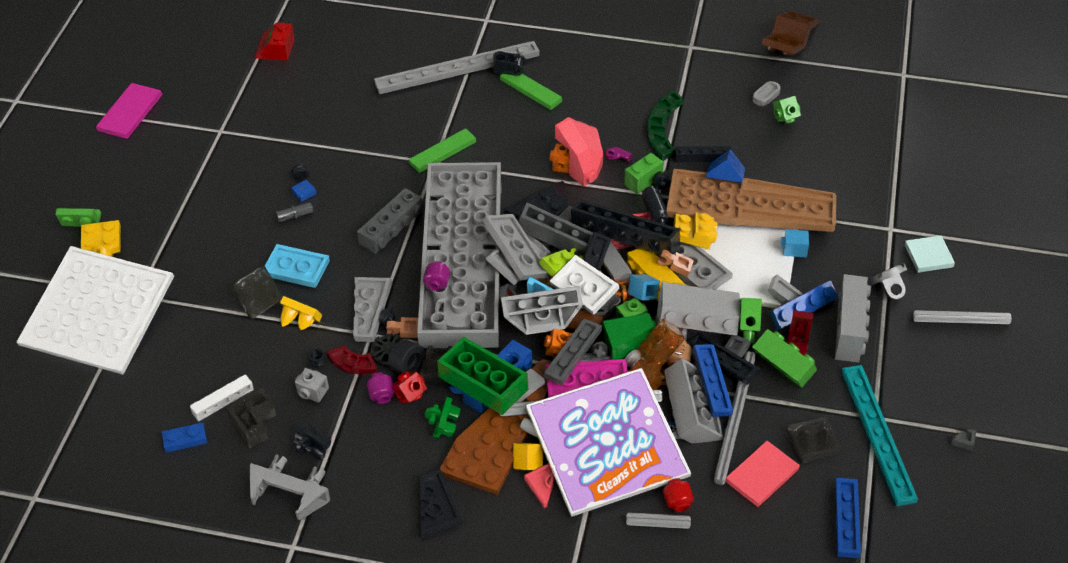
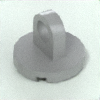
[869,263,907,300]

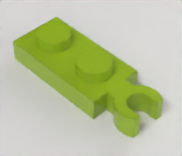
[539,248,583,277]

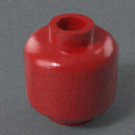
[663,478,694,512]

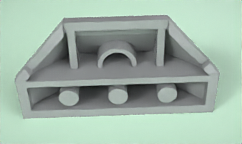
[501,286,583,335]

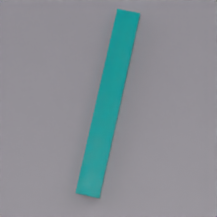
[842,365,918,506]

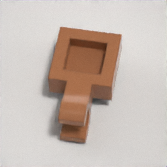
[657,250,694,277]
[387,317,418,338]

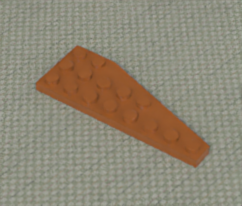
[440,359,552,495]

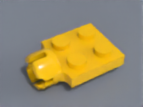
[81,220,121,257]

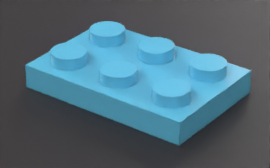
[262,244,330,288]

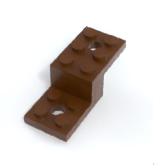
[762,11,820,56]

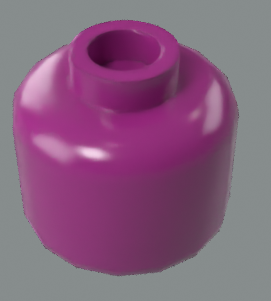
[423,261,451,291]
[366,372,395,404]

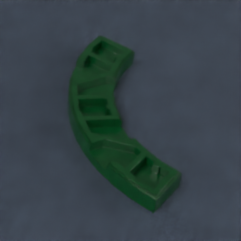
[647,90,685,161]

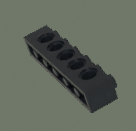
[571,199,680,255]

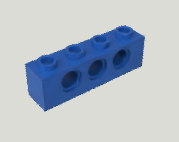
[462,340,533,414]

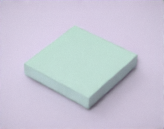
[905,236,955,273]

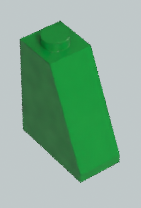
[603,313,657,360]

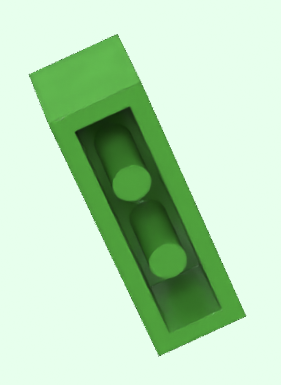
[752,329,817,388]

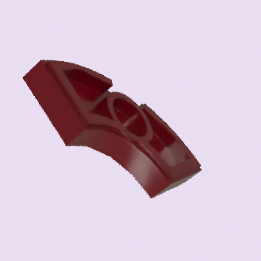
[326,346,377,375]

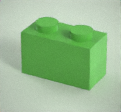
[624,153,664,194]

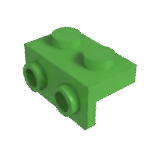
[56,208,101,227]

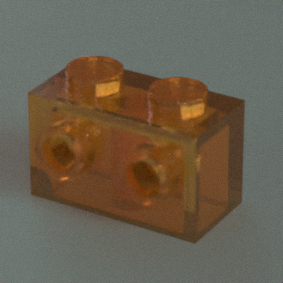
[638,318,685,369]

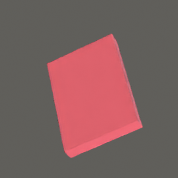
[725,441,800,507]

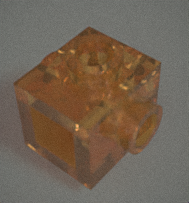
[629,358,665,390]

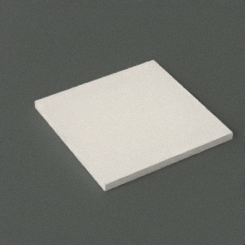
[675,223,799,308]

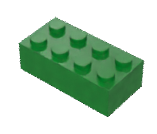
[437,337,528,415]

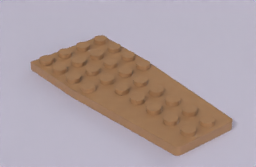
[666,169,837,232]

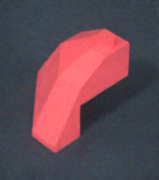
[555,117,603,187]

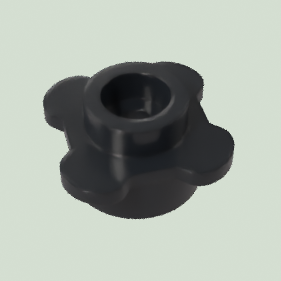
[653,170,671,190]
[379,307,396,330]

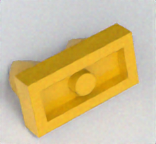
[280,296,323,330]

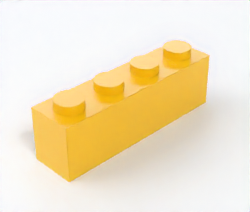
[626,248,686,302]

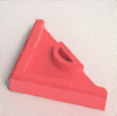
[524,463,555,508]

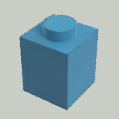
[780,229,809,257]
[628,274,660,300]

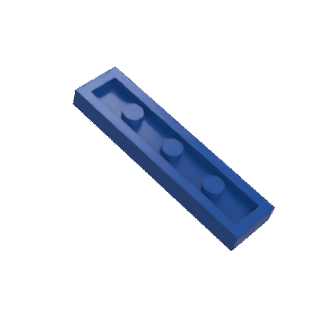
[769,280,839,330]
[693,344,733,417]
[835,478,861,558]

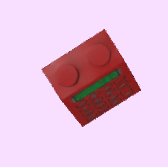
[255,23,295,61]

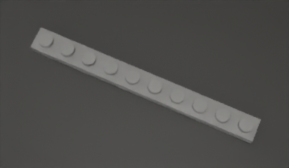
[374,41,539,94]

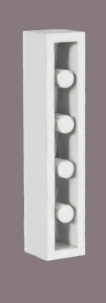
[190,375,254,421]

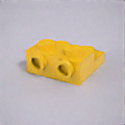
[673,212,718,249]

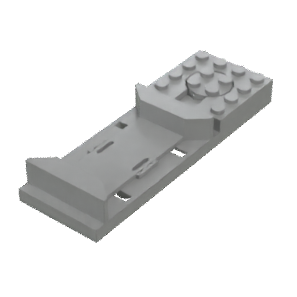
[418,162,502,348]

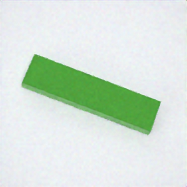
[500,70,562,110]
[409,128,476,173]

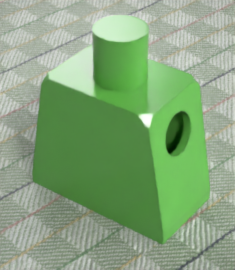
[738,298,762,344]

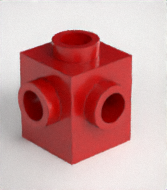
[392,371,427,403]

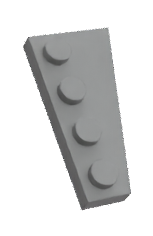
[353,277,392,342]

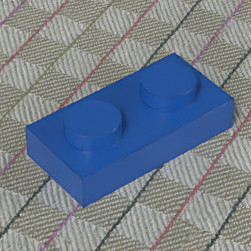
[162,422,207,453]

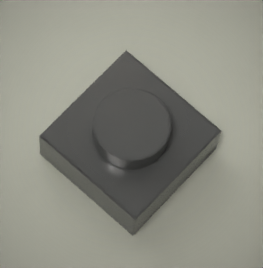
[725,335,751,357]

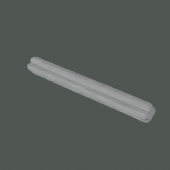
[912,310,1012,324]

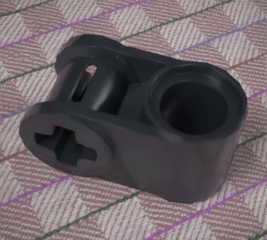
[493,51,526,76]

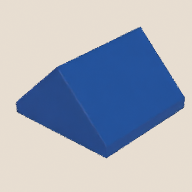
[706,149,745,183]

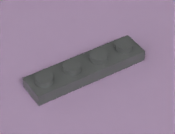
[544,318,602,386]

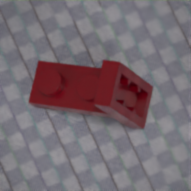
[787,310,813,356]

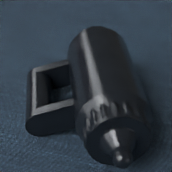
[642,186,673,225]

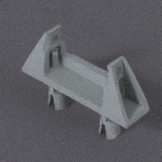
[250,454,330,520]

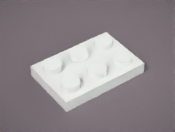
[550,255,620,315]

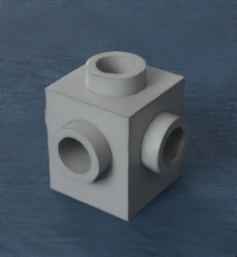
[295,368,329,403]

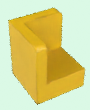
[513,443,543,470]

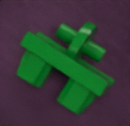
[425,397,461,439]

